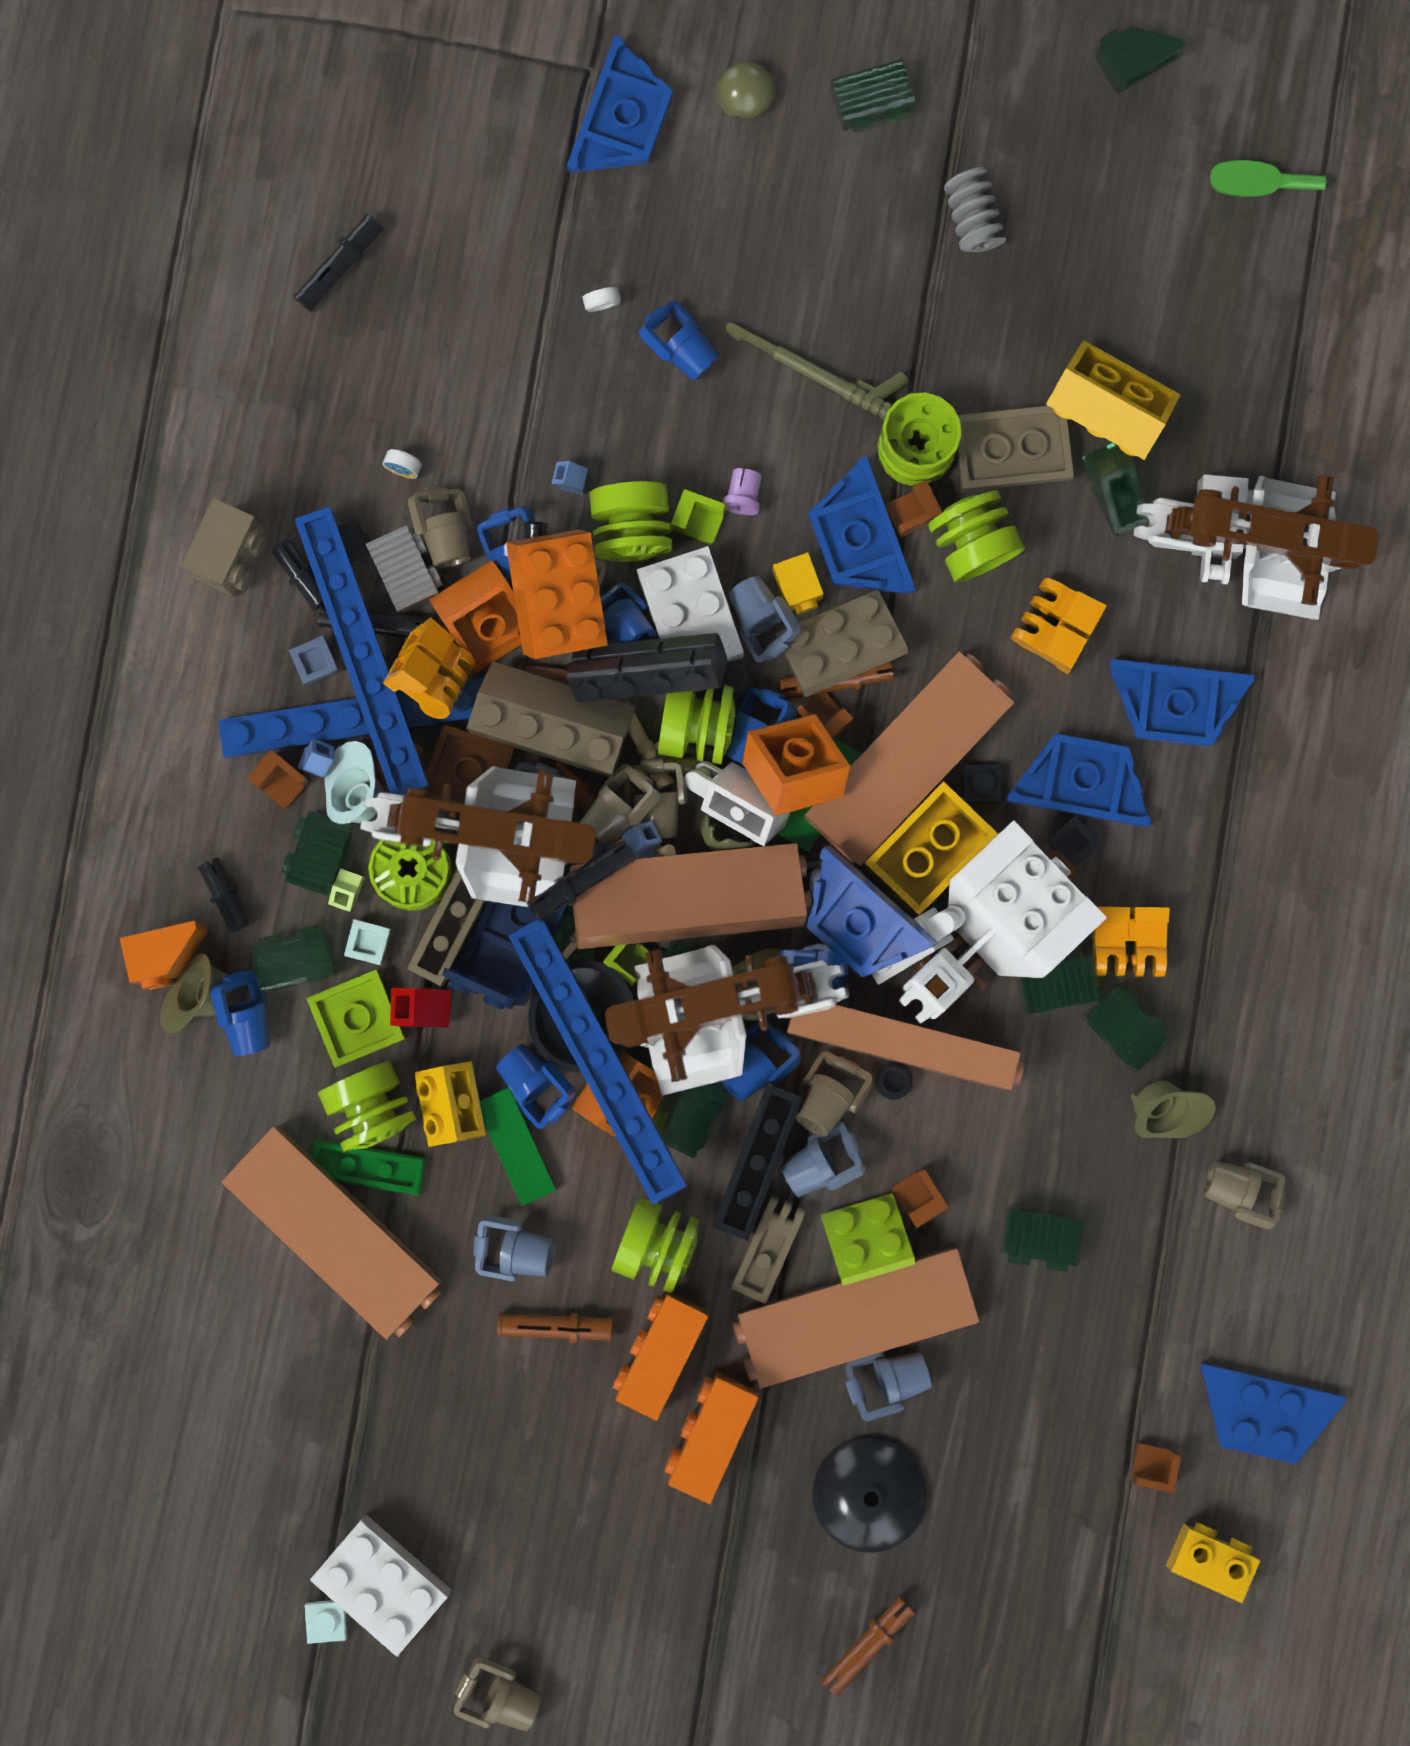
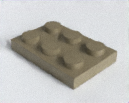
[957,406,1074,492]
[775,589,908,697]

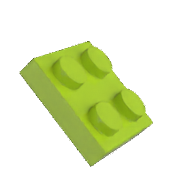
[306,969,406,1068]
[821,1193,916,1286]

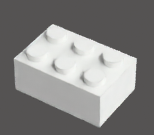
[637,546,744,662]
[310,1515,452,1657]

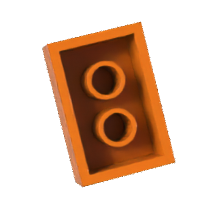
[506,529,607,659]
[612,1292,709,1421]
[664,1371,759,1504]

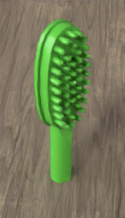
[1210,160,1326,197]

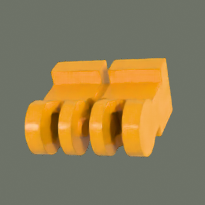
[1011,577,1107,675]
[383,618,475,719]
[1092,907,1170,977]

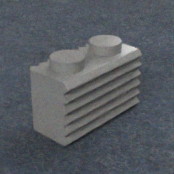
[366,525,443,615]

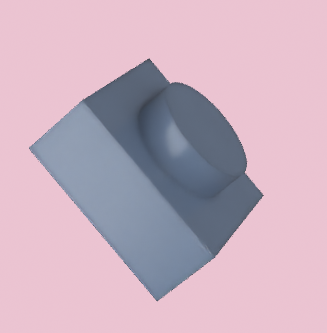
[289,636,340,686]

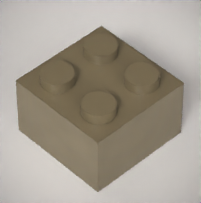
[181,498,267,597]

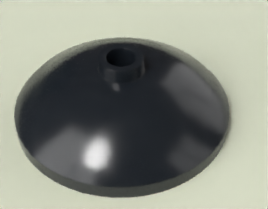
[528,959,635,1073]
[812,1436,927,1553]

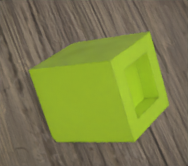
[671,489,726,545]
[603,943,649,987]

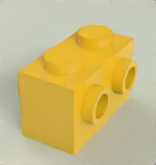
[414,1061,486,1147]
[1166,1522,1261,1603]

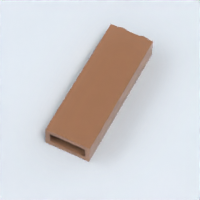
[804,651,1015,869]
[570,843,812,949]
[786,999,1025,1090]
[221,1125,443,1340]
[733,1247,979,1389]

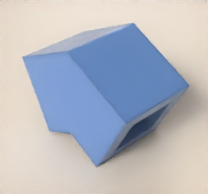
[551,461,589,495]
[297,739,334,777]
[622,821,662,859]

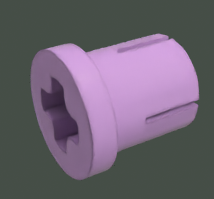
[723,468,762,515]

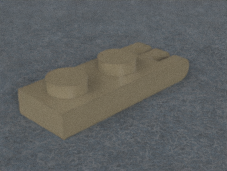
[731,1194,807,1304]

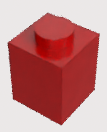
[390,988,451,1028]

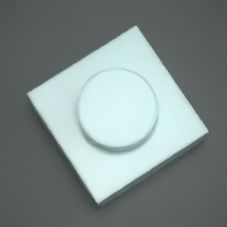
[344,919,392,966]
[305,1600,347,1644]

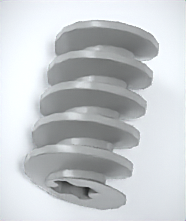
[944,167,1006,252]

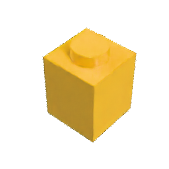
[772,552,824,615]

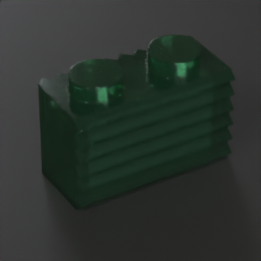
[830,59,915,132]
[282,810,355,897]
[251,925,338,993]
[1017,950,1102,1015]
[1081,986,1170,1072]
[652,1083,727,1159]
[1000,1207,1085,1272]

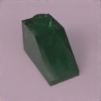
[1095,26,1186,94]
[1082,443,1149,536]

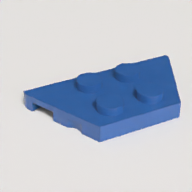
[567,36,673,173]
[808,456,916,594]
[1108,659,1254,747]
[1006,733,1151,828]
[807,846,938,978]
[1200,1363,1346,1464]

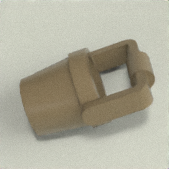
[408,487,472,569]
[624,758,687,839]
[580,764,660,847]
[795,1052,873,1137]
[1202,1161,1286,1230]
[453,1657,541,1731]

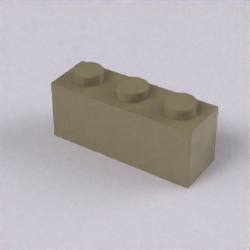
[407,868,487,987]

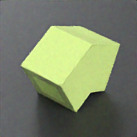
[328,868,365,912]

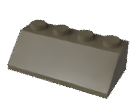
[467,661,636,778]

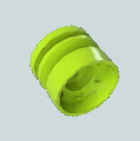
[877,392,962,487]
[589,481,672,562]
[927,490,1026,583]
[658,685,736,765]
[368,840,454,912]
[318,1060,416,1152]
[611,1196,700,1294]

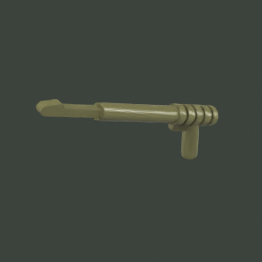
[726,322,908,420]

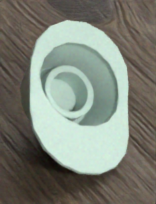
[324,741,384,824]

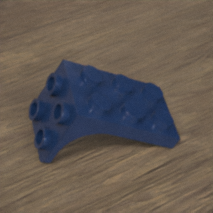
[442,901,569,1010]

